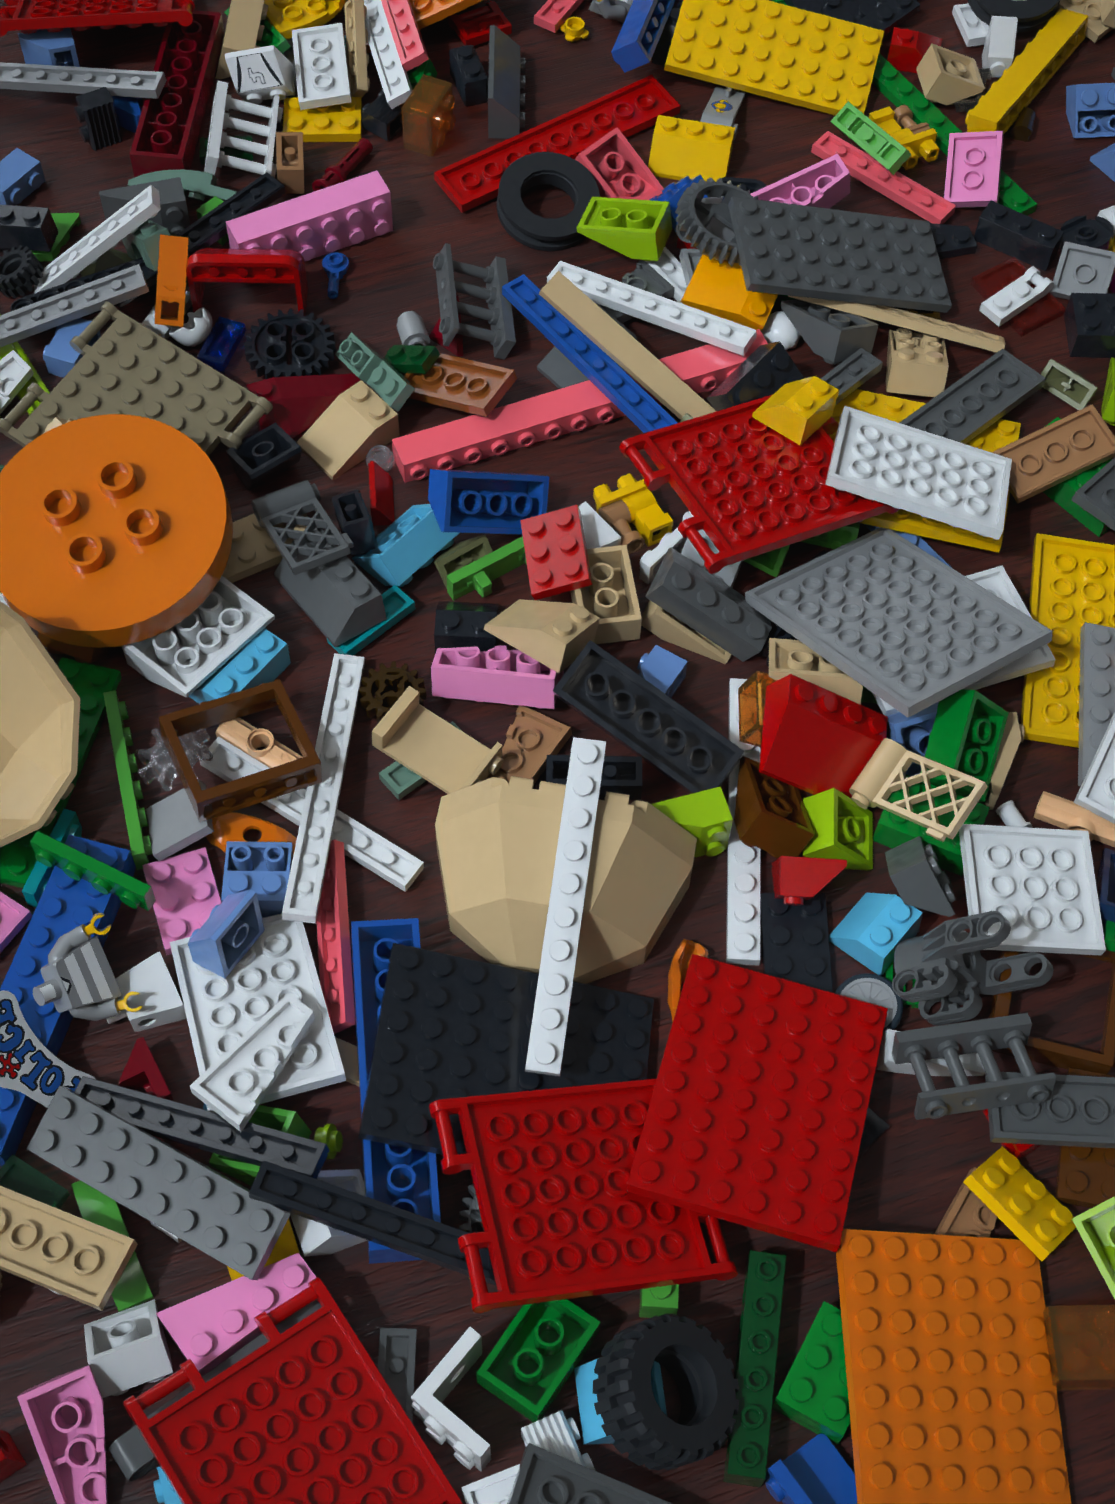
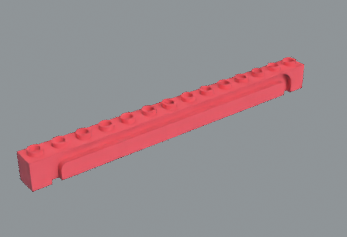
[392,329,768,483]

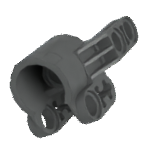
[892,911,1054,1025]

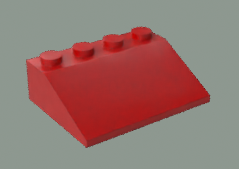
[759,674,888,798]

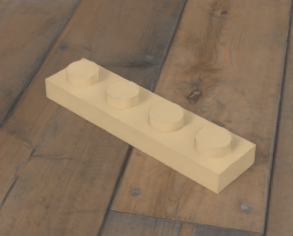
[344,0,370,98]

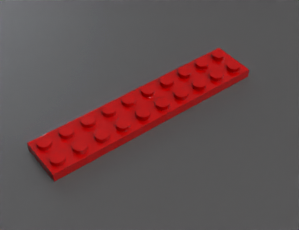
[434,75,681,213]

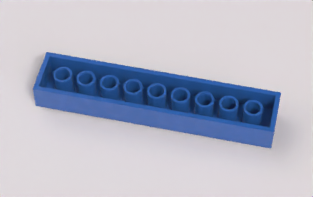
[0,835,136,1168]
[351,918,441,1264]

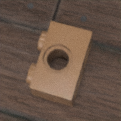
[276,132,304,194]

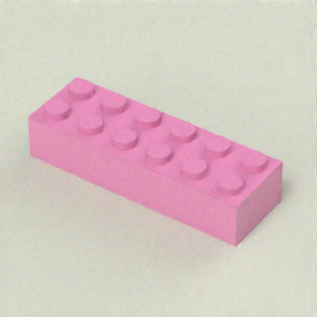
[226,170,393,261]

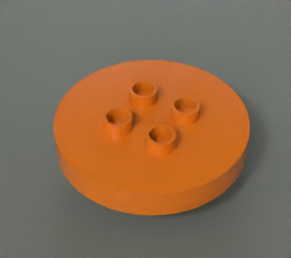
[0,414,233,648]

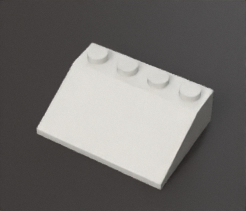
[122,576,275,698]

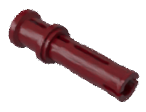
[312,138,373,191]

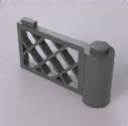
[251,480,354,575]

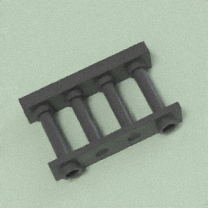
[433,243,516,360]
[892,1013,1056,1120]

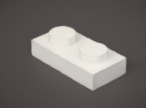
[952,3,989,47]

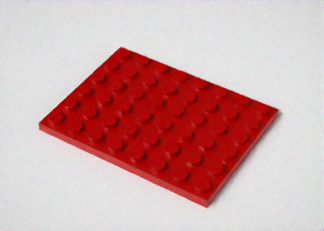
[625,954,888,1253]

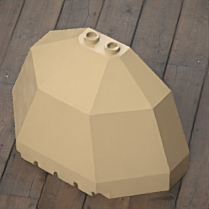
[0,601,80,847]
[435,776,697,984]

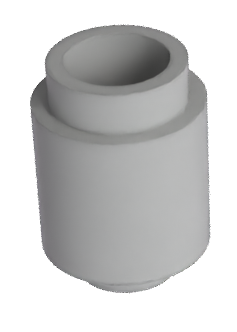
[396,311,430,346]

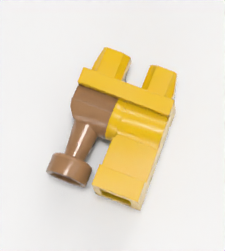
[869,105,939,170]
[593,473,673,554]

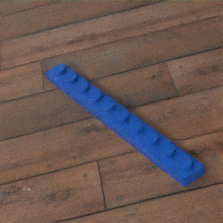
[502,274,678,433]

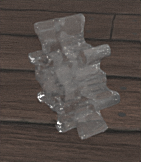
[136,728,213,792]

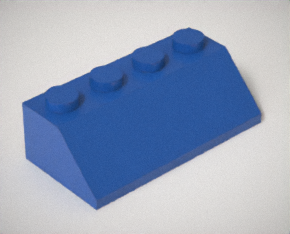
[428,469,549,534]

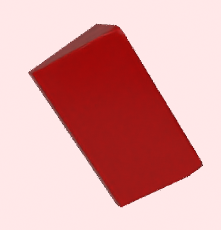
[368,461,395,526]

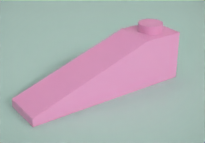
[17,1365,108,1504]

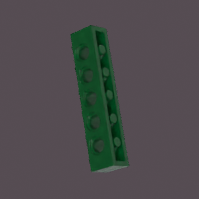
[723,1250,786,1488]

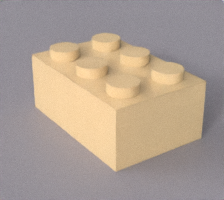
[570,545,642,644]

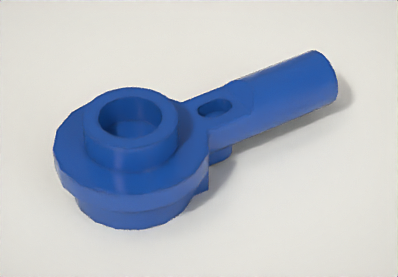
[322,252,349,299]

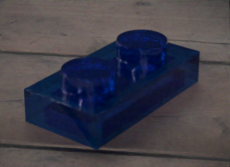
[197,317,246,371]

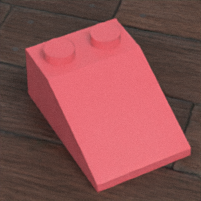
[575,127,664,200]

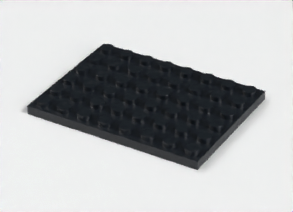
[358,943,654,1155]

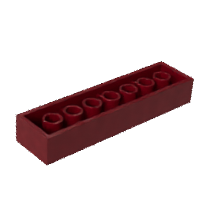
[130,10,224,178]

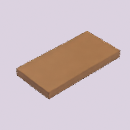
[991,404,1115,503]

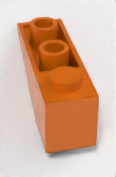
[154,234,188,327]

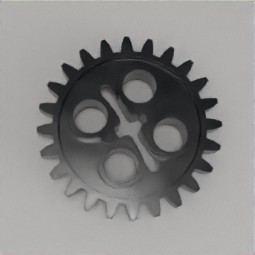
[244,308,336,379]

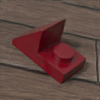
[119,1037,174,1101]

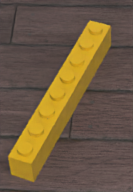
[965,8,1088,135]

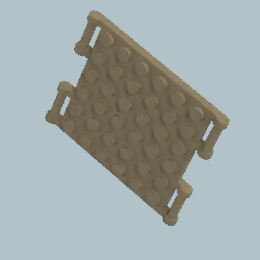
[0,301,273,456]

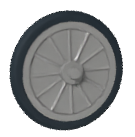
[835,973,903,1032]

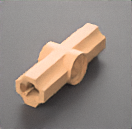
[216,718,303,768]
[1033,791,1115,847]

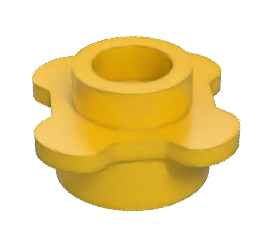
[560,17,589,42]

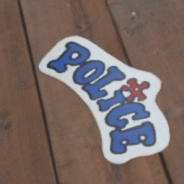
[0,990,96,1108]

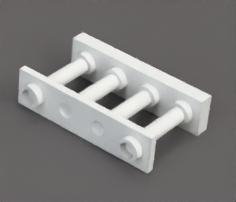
[204,81,283,178]

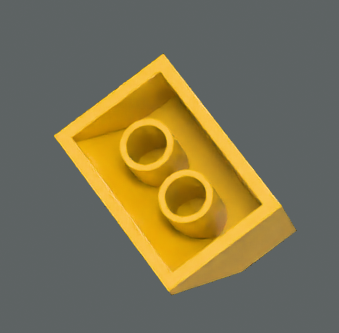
[648,115,735,182]

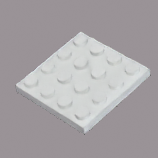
[959,824,1106,956]

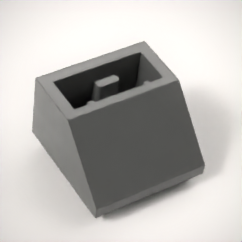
[885,836,957,917]

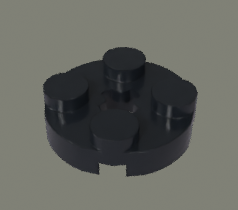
[1060,215,1113,251]

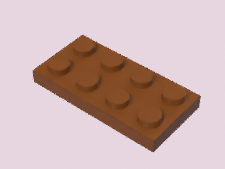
[404,353,517,417]

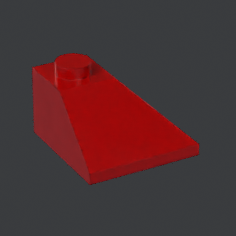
[887,27,942,73]
[772,856,847,906]

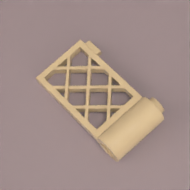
[849,738,988,842]

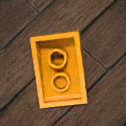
[680,254,778,331]

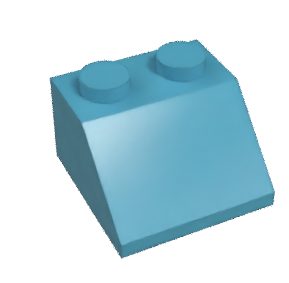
[829,892,923,976]
[574,1358,667,1445]

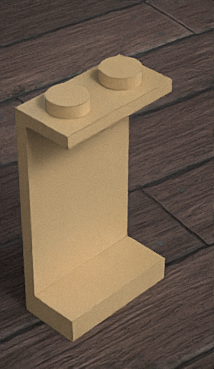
[372,686,504,794]

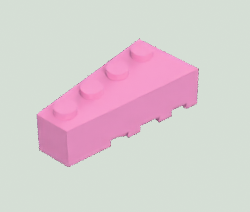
[750,154,850,209]
[431,645,564,709]
[156,1253,316,1377]

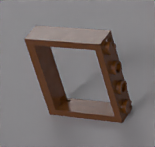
[159,679,322,822]
[989,950,1115,1075]

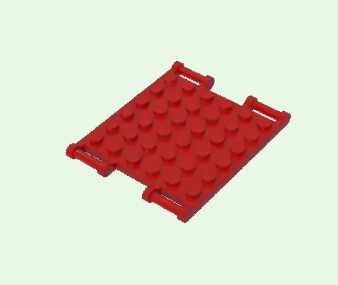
[0,0,195,37]
[619,394,900,574]
[429,1079,738,1313]
[123,1277,463,1504]

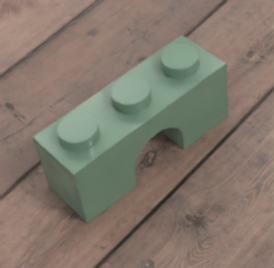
[122,219,170,271]

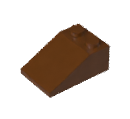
[734,756,815,858]

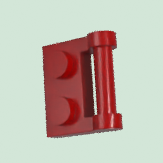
[447,1,512,46]

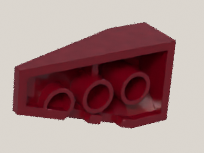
[246,373,360,441]

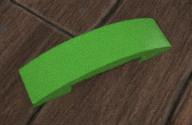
[71,1181,154,1312]

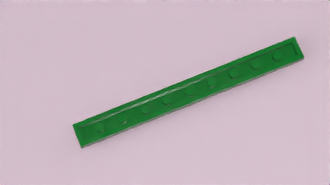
[872,53,1038,216]

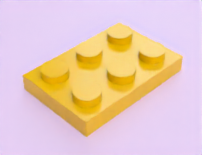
[283,97,362,142]
[963,1146,1076,1261]

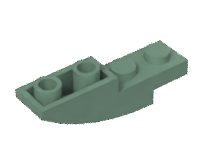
[127,169,237,202]
[335,332,415,412]

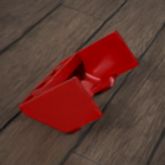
[186,248,308,316]

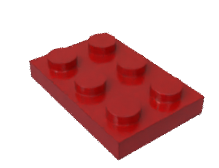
[520,505,592,600]

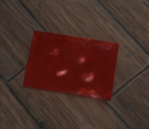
[971,257,1066,337]

